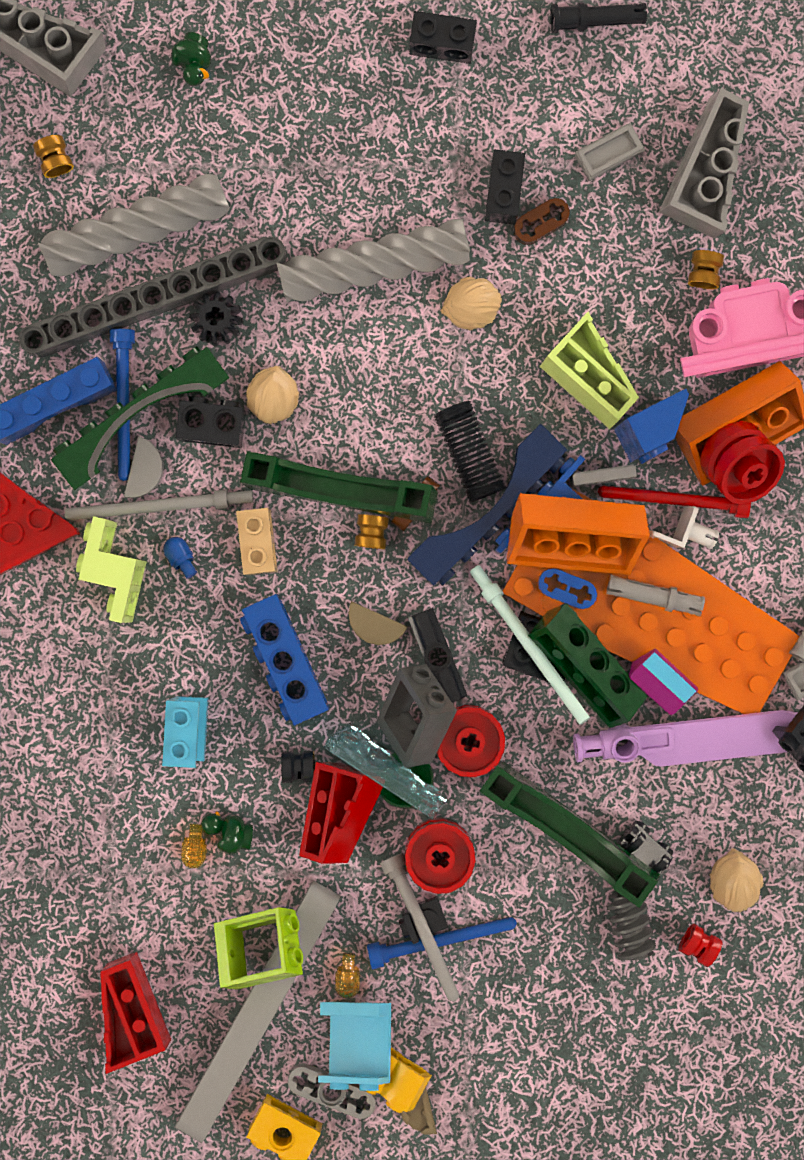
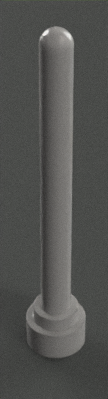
[380,853,459,1002]

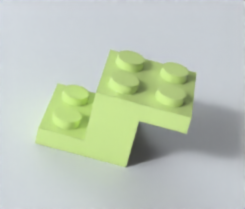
[76,516,147,623]

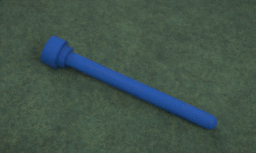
[109,329,135,481]
[367,917,517,970]

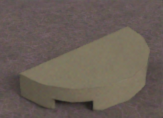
[348,601,408,645]
[400,1087,437,1135]

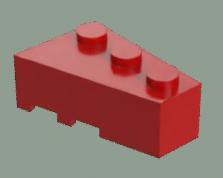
[299,762,388,864]
[100,952,171,1074]

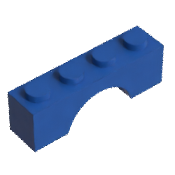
[0,357,117,445]

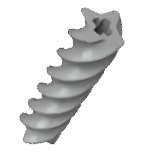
[38,174,230,277]
[277,219,470,303]

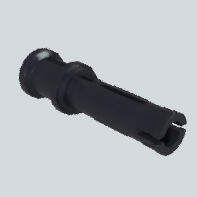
[550,2,647,34]

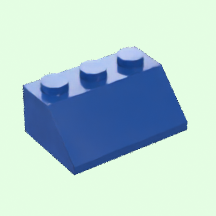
[614,389,689,464]

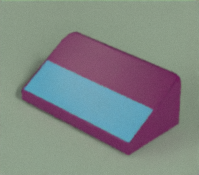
[629,648,698,715]

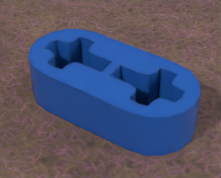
[538,568,597,609]

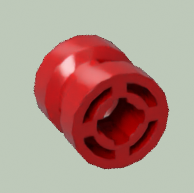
[678,923,723,967]

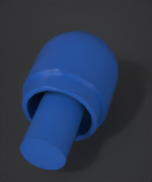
[163,537,197,579]

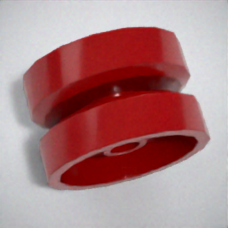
[700,421,785,504]
[437,704,505,777]
[405,817,476,894]

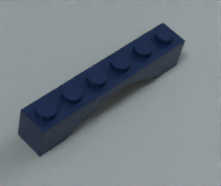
[407,423,567,586]

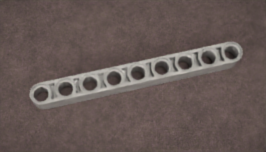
[174,880,341,1143]

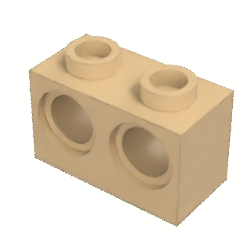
[236,508,278,575]

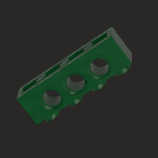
[528,603,648,728]

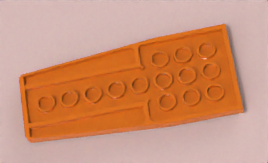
[502,487,799,714]

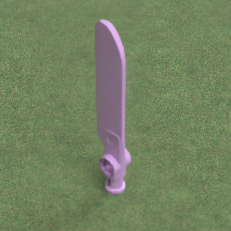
[573,710,798,767]

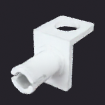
[649,506,719,549]

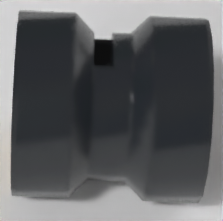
[281,751,315,783]

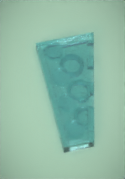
[324,723,447,819]

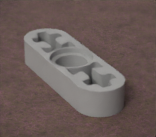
[288,1063,376,1119]

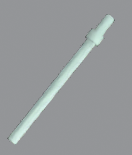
[470,565,590,725]

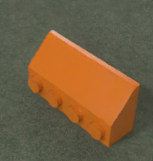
[675,361,804,486]
[507,493,650,575]

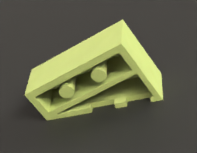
[540,312,639,429]

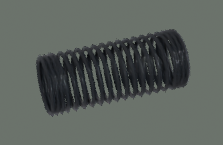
[434,401,506,503]

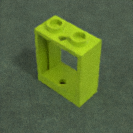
[214,907,303,990]

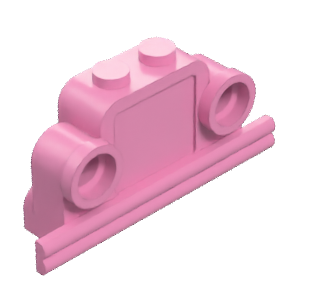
[680,278,804,378]

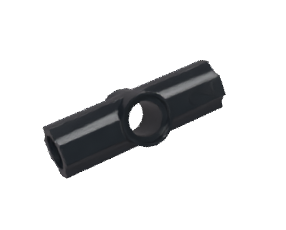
[408,608,468,703]

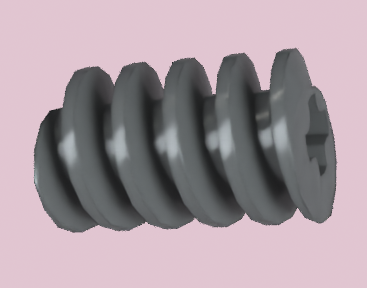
[606,892,656,960]

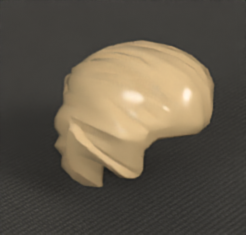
[441,277,502,331]
[246,366,300,425]
[710,848,764,913]

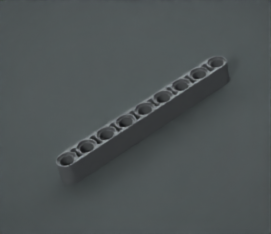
[18,236,287,358]

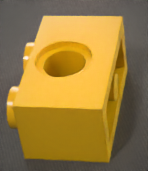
[246,1094,322,1160]

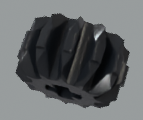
[189,291,244,346]

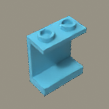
[162,696,208,768]
[318,1002,391,1091]

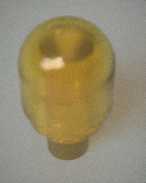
[181,823,207,869]
[335,953,360,999]

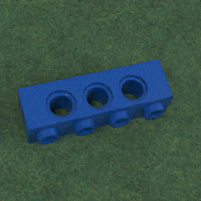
[240,594,330,725]

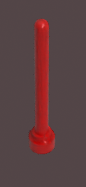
[598,485,751,519]

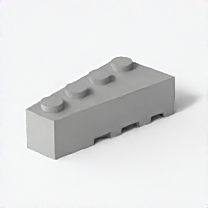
[0,0,106,97]
[659,88,749,238]

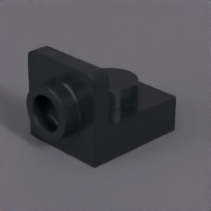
[398,896,449,944]

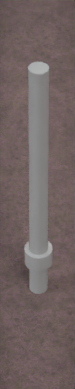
[65,489,254,521]

